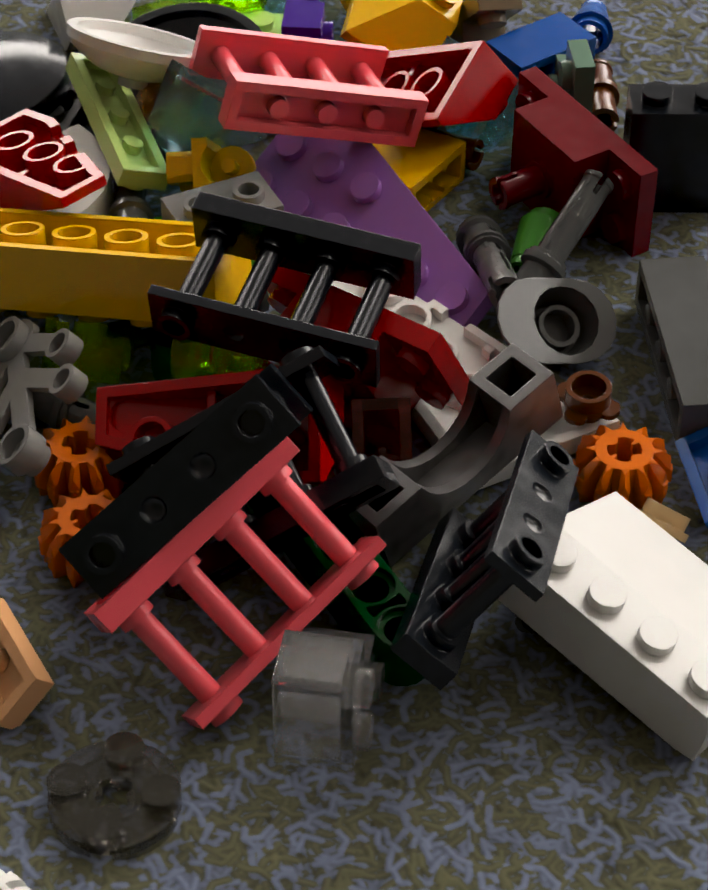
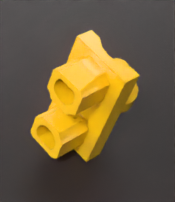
[166,137,256,192]

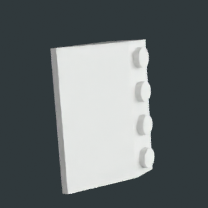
[498,491,708,761]

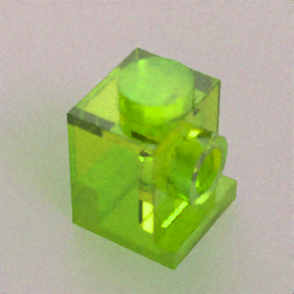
[41,316,131,384]

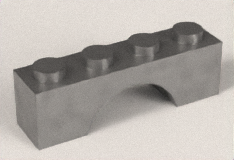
[348,343,563,567]

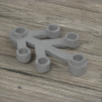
[0,316,88,477]

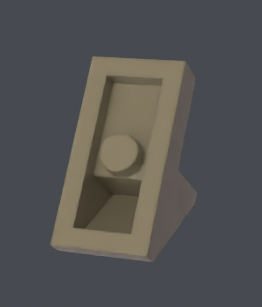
[450,0,523,43]

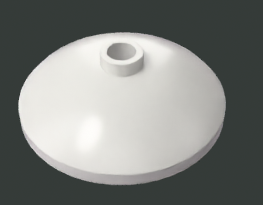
[66,17,195,90]

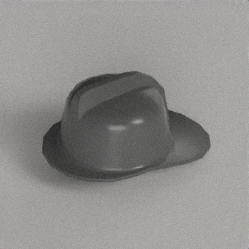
[497,277,617,365]

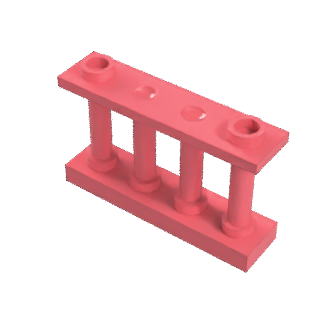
[188,25,429,147]
[84,436,387,729]

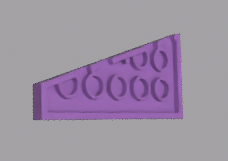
[255,134,493,327]

